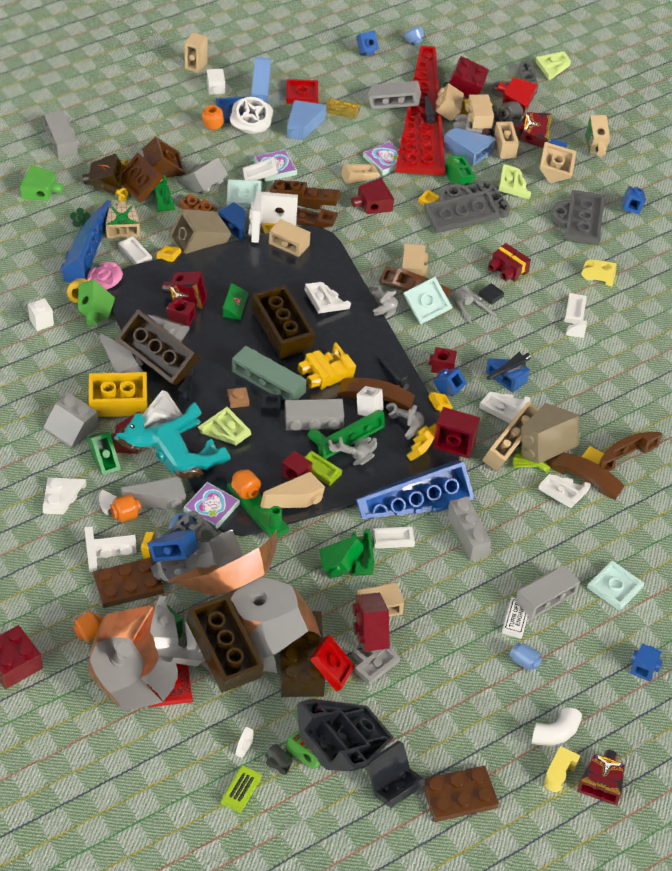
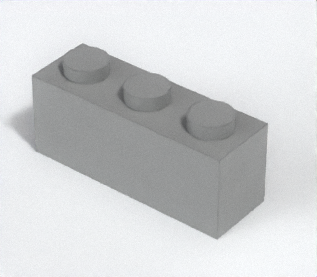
[368,81,421,109]
[44,110,80,158]
[285,399,344,430]
[447,496,491,561]
[515,565,580,620]

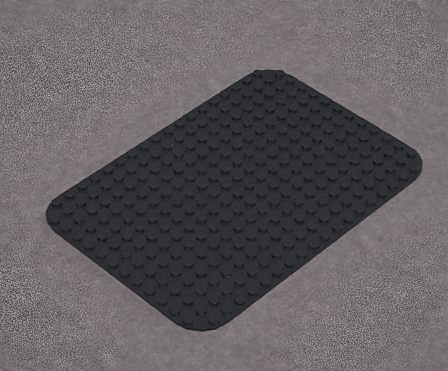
[107,225,460,537]

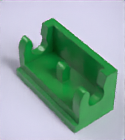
[445,155,476,185]
[152,175,175,212]
[351,529,374,576]

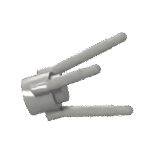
[455,287,497,324]

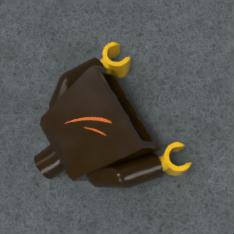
[82,153,130,202]

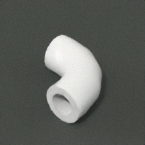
[531,707,582,746]

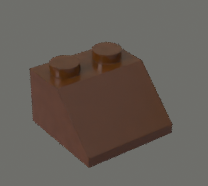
[142,136,186,178]

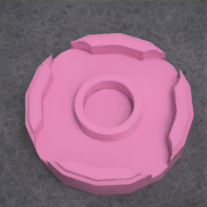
[87,262,123,290]

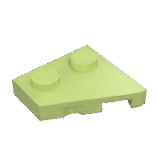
[535,51,571,80]
[498,164,531,200]
[198,407,251,445]

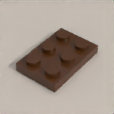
[121,152,164,203]
[93,557,164,608]
[422,765,499,823]

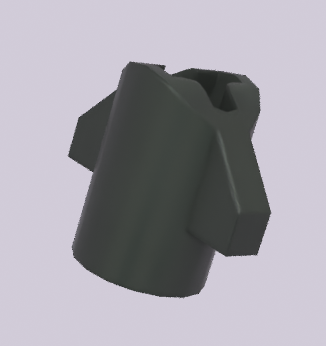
[265,744,293,775]

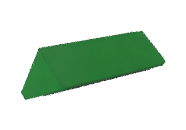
[223,283,249,320]

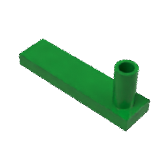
[308,409,385,459]
[227,482,289,539]

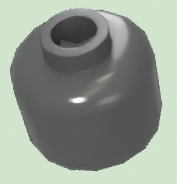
[499,101,523,122]

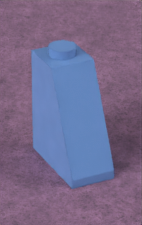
[251,57,271,103]
[287,100,327,140]
[443,127,496,166]

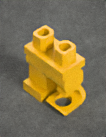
[298,343,356,390]

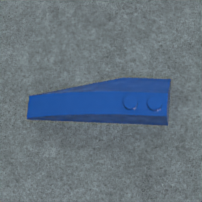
[61,200,111,282]
[355,460,475,519]

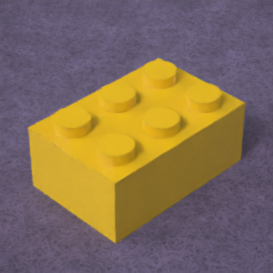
[89,372,147,417]

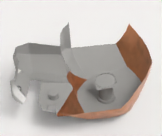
[150,529,277,596]
[201,577,321,680]
[88,596,205,712]

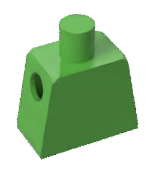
[20,165,64,201]
[78,279,115,326]

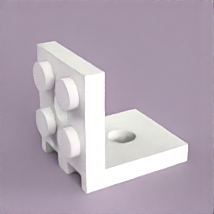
[249,191,298,243]
[143,390,182,429]

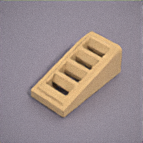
[341,164,380,184]

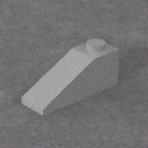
[99,334,143,373]
[121,477,186,510]

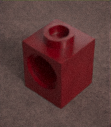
[166,297,195,326]
[428,347,457,374]
[281,451,313,480]

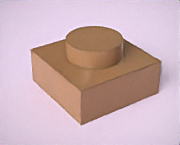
[227,387,249,408]

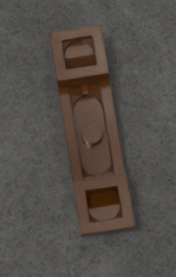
[275,207,338,228]
[337,378,415,411]
[599,432,662,471]
[547,452,624,500]

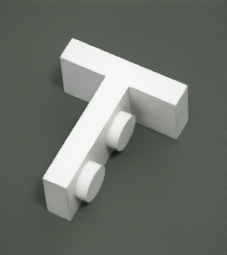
[84,527,137,572]

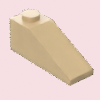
[260,472,325,508]

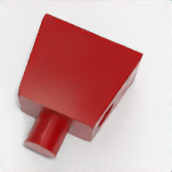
[497,78,538,116]

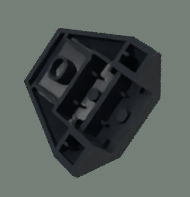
[297,699,394,771]

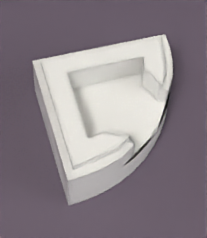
[566,321,587,338]
[99,489,117,515]
[235,727,253,758]

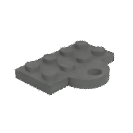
[424,184,500,234]
[551,190,605,245]

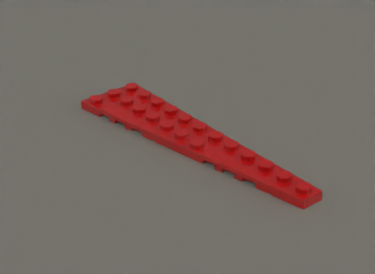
[395,46,445,176]

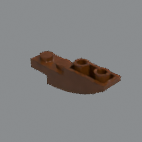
[270,180,341,210]
[379,266,451,299]

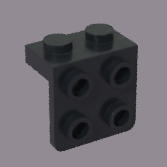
[367,741,426,808]

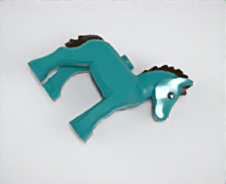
[114,402,231,478]

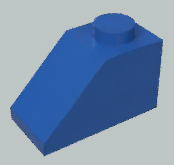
[219,202,246,240]
[485,358,530,393]
[147,530,199,562]

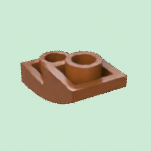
[179,193,218,212]

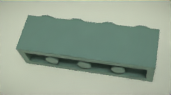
[232,346,306,401]

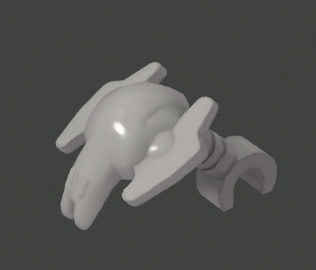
[371,285,399,319]
[386,403,424,439]
[328,437,377,465]

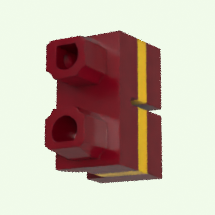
[488,243,531,282]

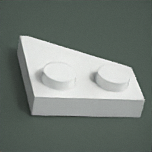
[304,282,351,313]
[479,392,530,424]
[538,474,591,508]
[43,477,86,514]

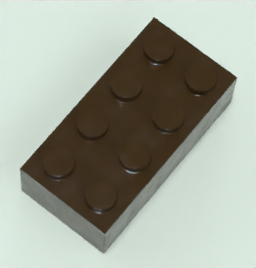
[252,285,315,359]
[116,309,201,387]
[186,594,264,693]
[279,611,325,697]

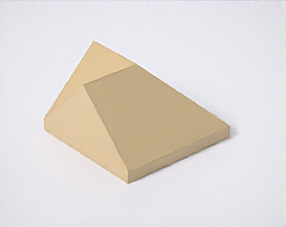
[539,142,577,184]

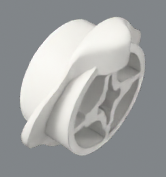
[230,97,273,134]

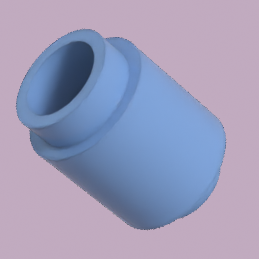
[509,642,542,671]

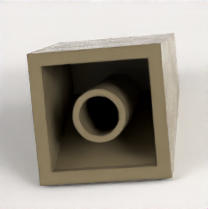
[169,209,231,254]
[521,403,579,464]

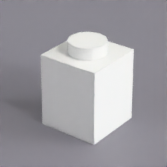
[207,69,225,94]
[28,298,54,331]
[357,386,383,416]

